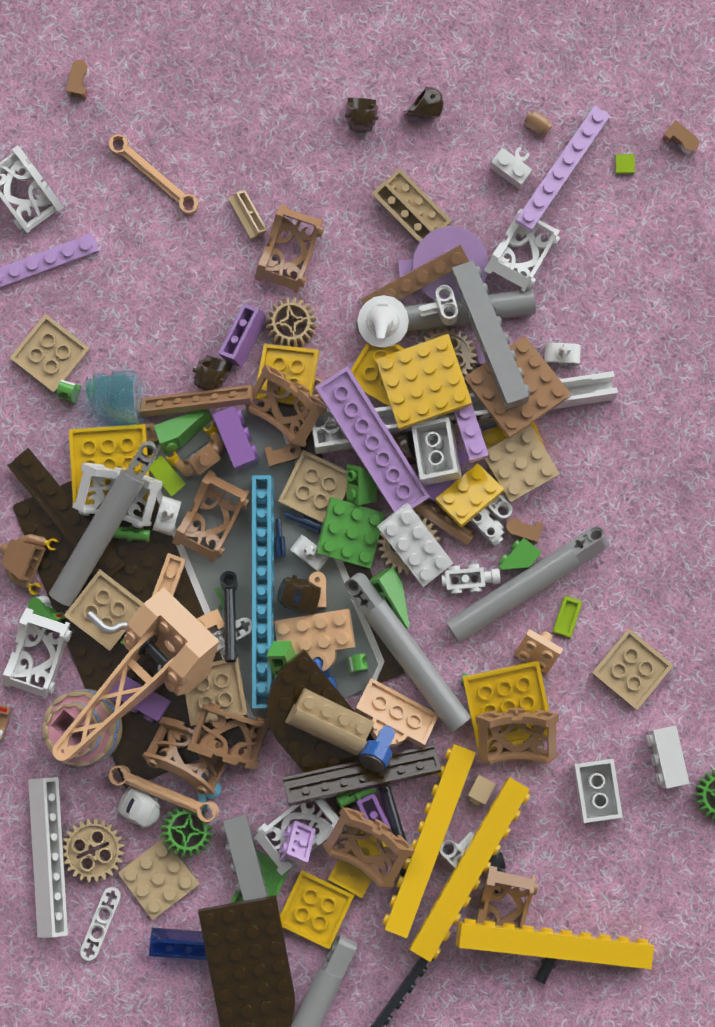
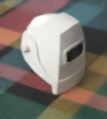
[118,786,161,829]

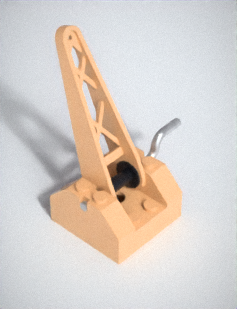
[52,588,219,762]

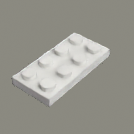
[377,503,453,587]

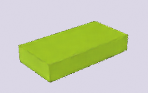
[149,455,187,497]
[552,596,583,638]

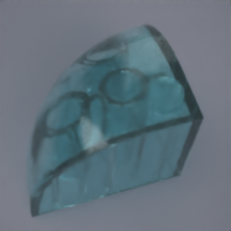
[85,371,142,426]

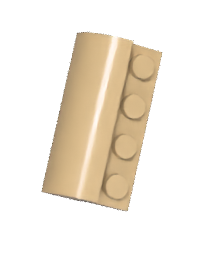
[372,168,453,242]
[285,688,375,755]

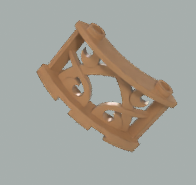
[254,204,325,293]
[245,364,327,447]
[172,470,250,563]
[187,702,271,769]
[476,708,559,765]
[142,717,230,795]
[322,807,415,888]
[476,866,538,928]

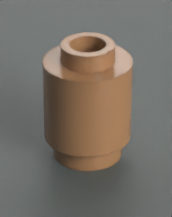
[524,110,553,136]

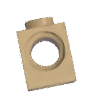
[467,775,496,806]

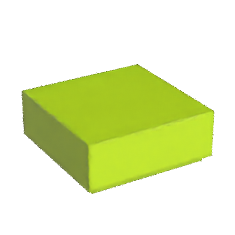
[615,154,635,174]

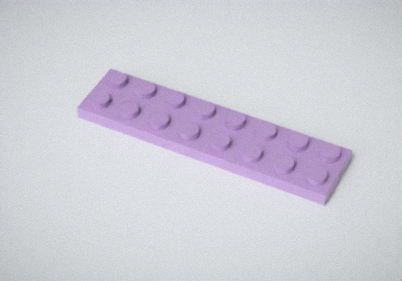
[314,366,430,512]

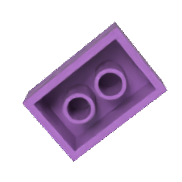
[212,406,260,473]

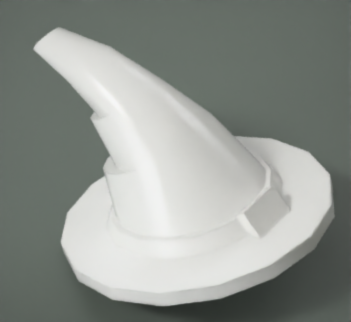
[357,295,409,348]

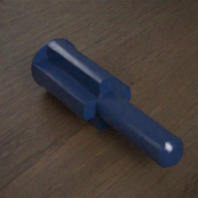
[284,511,322,534]
[274,518,286,558]

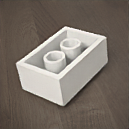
[411,417,462,486]
[646,726,690,789]
[573,759,623,823]

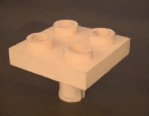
[513,629,563,675]

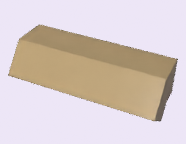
[228,190,267,241]

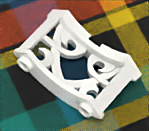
[0,145,64,233]
[484,209,560,292]
[72,463,163,528]
[2,608,72,699]
[253,799,339,876]

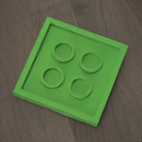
[315,497,385,569]

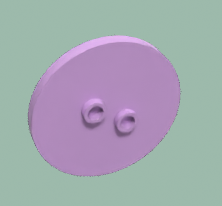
[412,226,489,299]

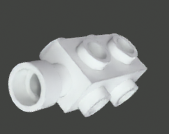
[470,508,504,546]
[441,564,500,594]

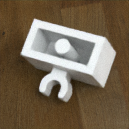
[490,147,533,190]

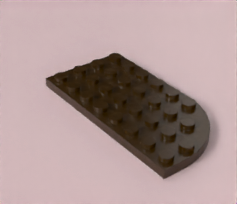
[266,649,376,816]
[198,895,295,1027]

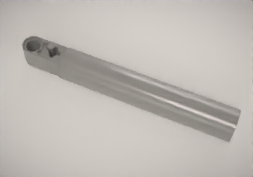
[356,289,536,333]
[49,441,157,606]
[445,527,608,644]
[344,573,471,733]
[291,934,357,1027]

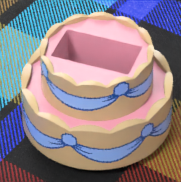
[43,689,122,766]

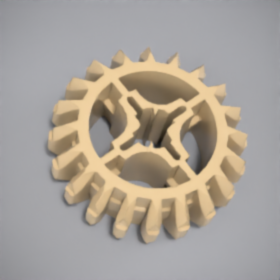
[266,297,317,347]

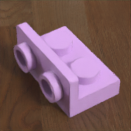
[279,820,316,866]

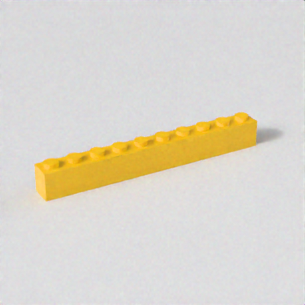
[382,744,476,938]
[409,777,530,962]
[455,918,654,969]

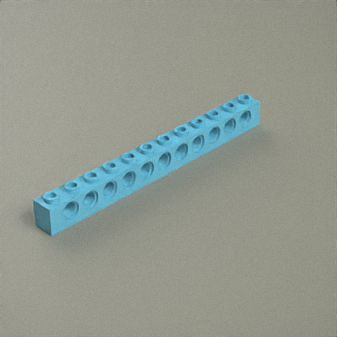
[252,475,274,709]

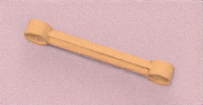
[109,134,199,215]
[109,765,219,822]

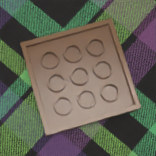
[464,336,571,439]

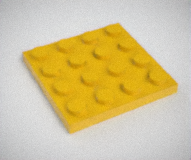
[376,334,473,430]
[69,424,149,505]
[462,660,549,753]

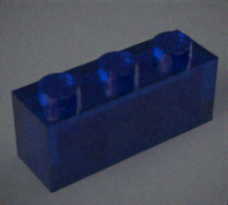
[149,928,207,960]

